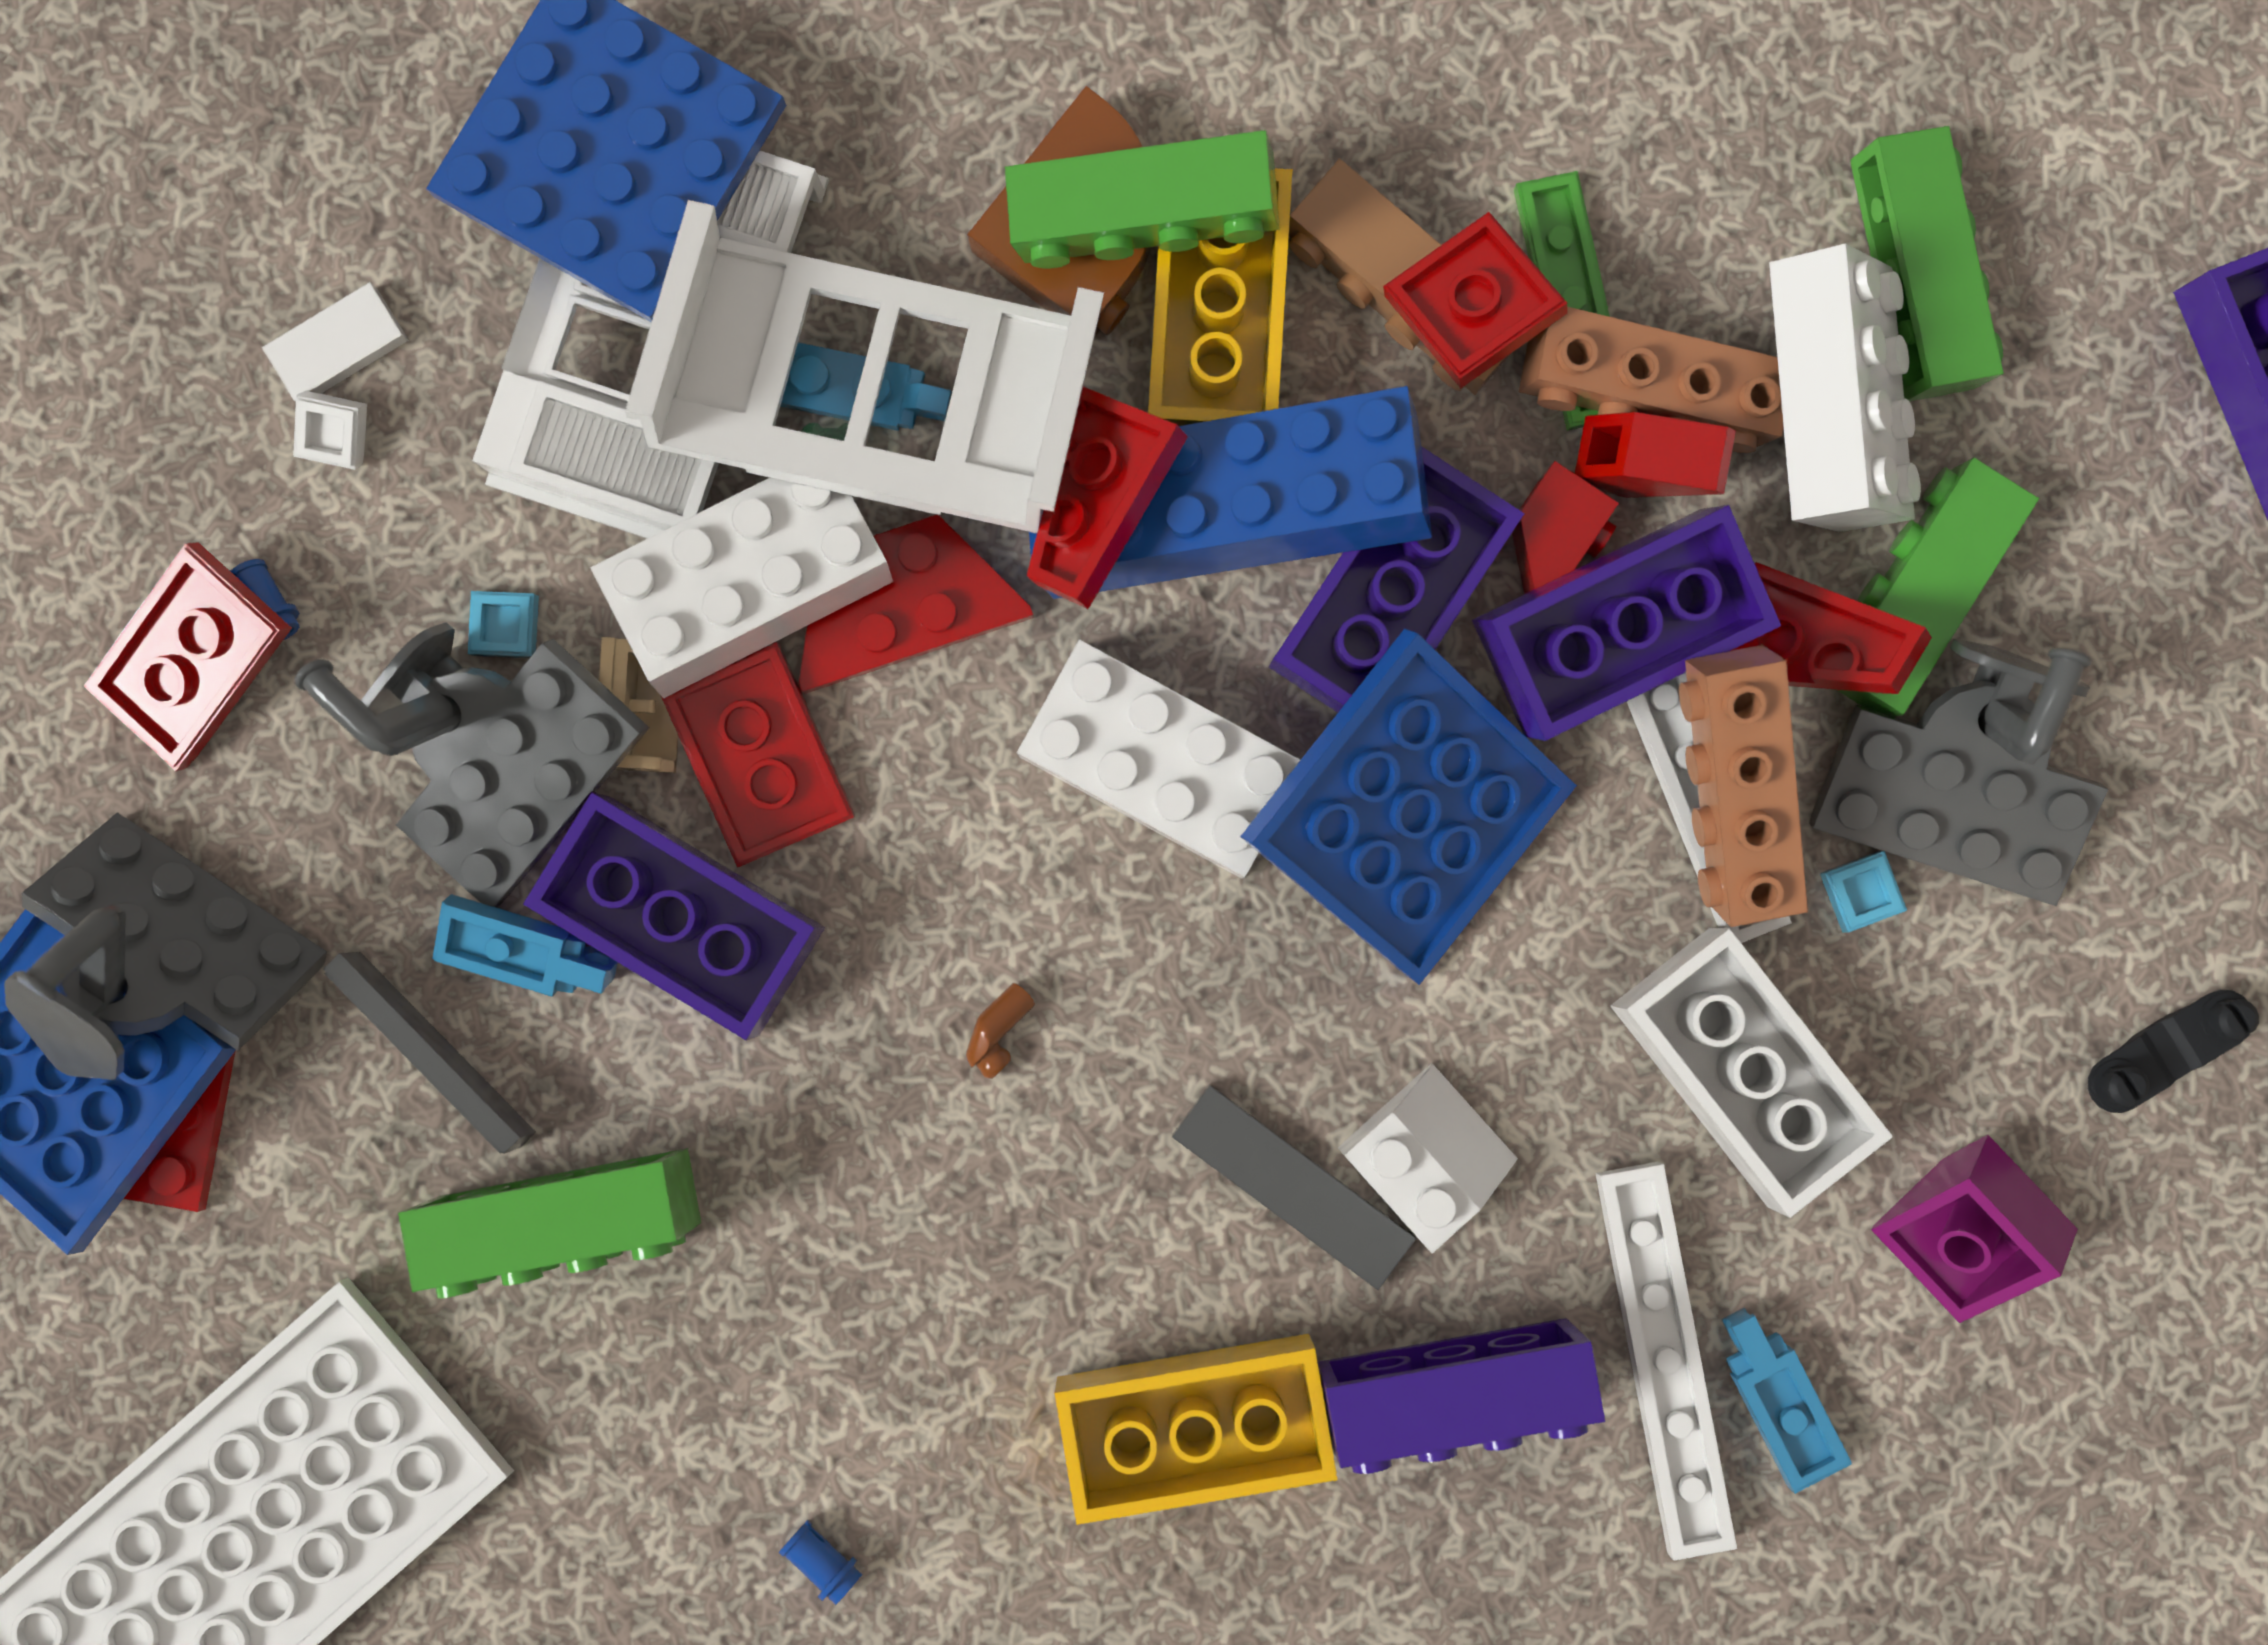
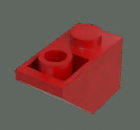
[1575,412,1736,498]
[1512,461,1619,594]

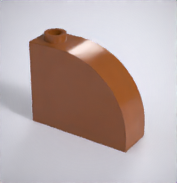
[967,86,1151,337]

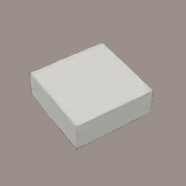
[293,391,367,470]

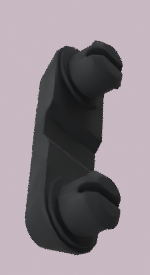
[2088,990,2259,1113]

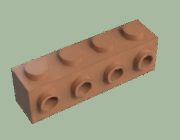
[1518,307,1784,453]
[1679,645,1808,927]

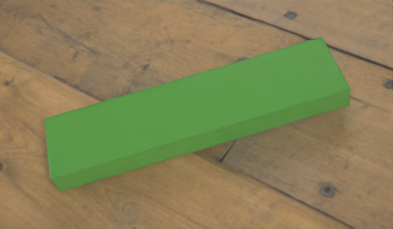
[1514,171,1610,431]

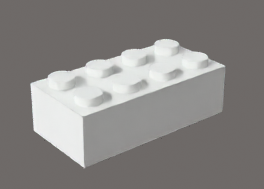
[1769,243,1921,532]
[590,478,893,699]
[1017,639,1300,879]
[1610,928,1893,1218]

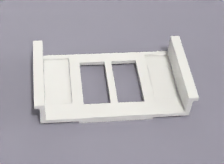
[472,151,829,539]
[625,200,1104,533]

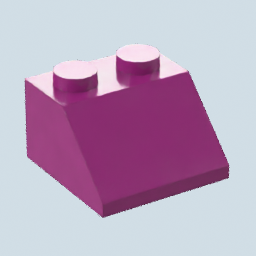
[1871,1135,2078,1323]

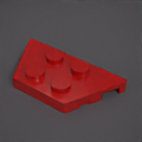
[799,514,1034,694]

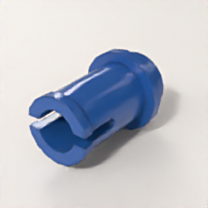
[230,559,300,640]
[778,1520,863,1605]

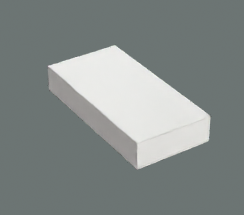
[262,282,409,402]

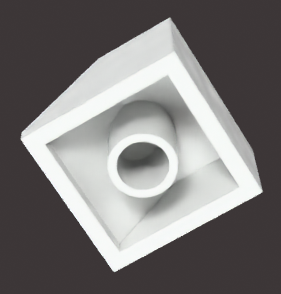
[1338,1063,1518,1253]

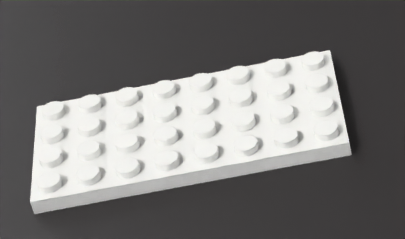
[0,1278,514,1645]

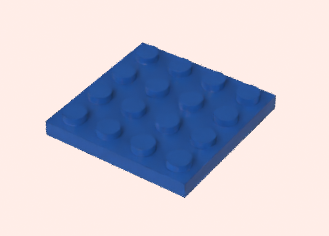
[426,0,787,322]
[1240,629,1577,985]
[0,909,236,1255]

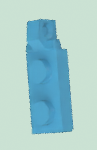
[780,342,952,431]
[432,894,618,997]
[1721,1308,1852,1494]

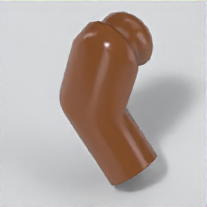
[966,983,1035,1079]

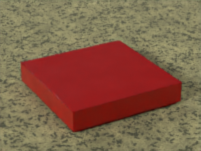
[1383,212,1568,389]

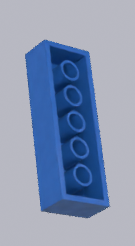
[1029,386,1432,599]

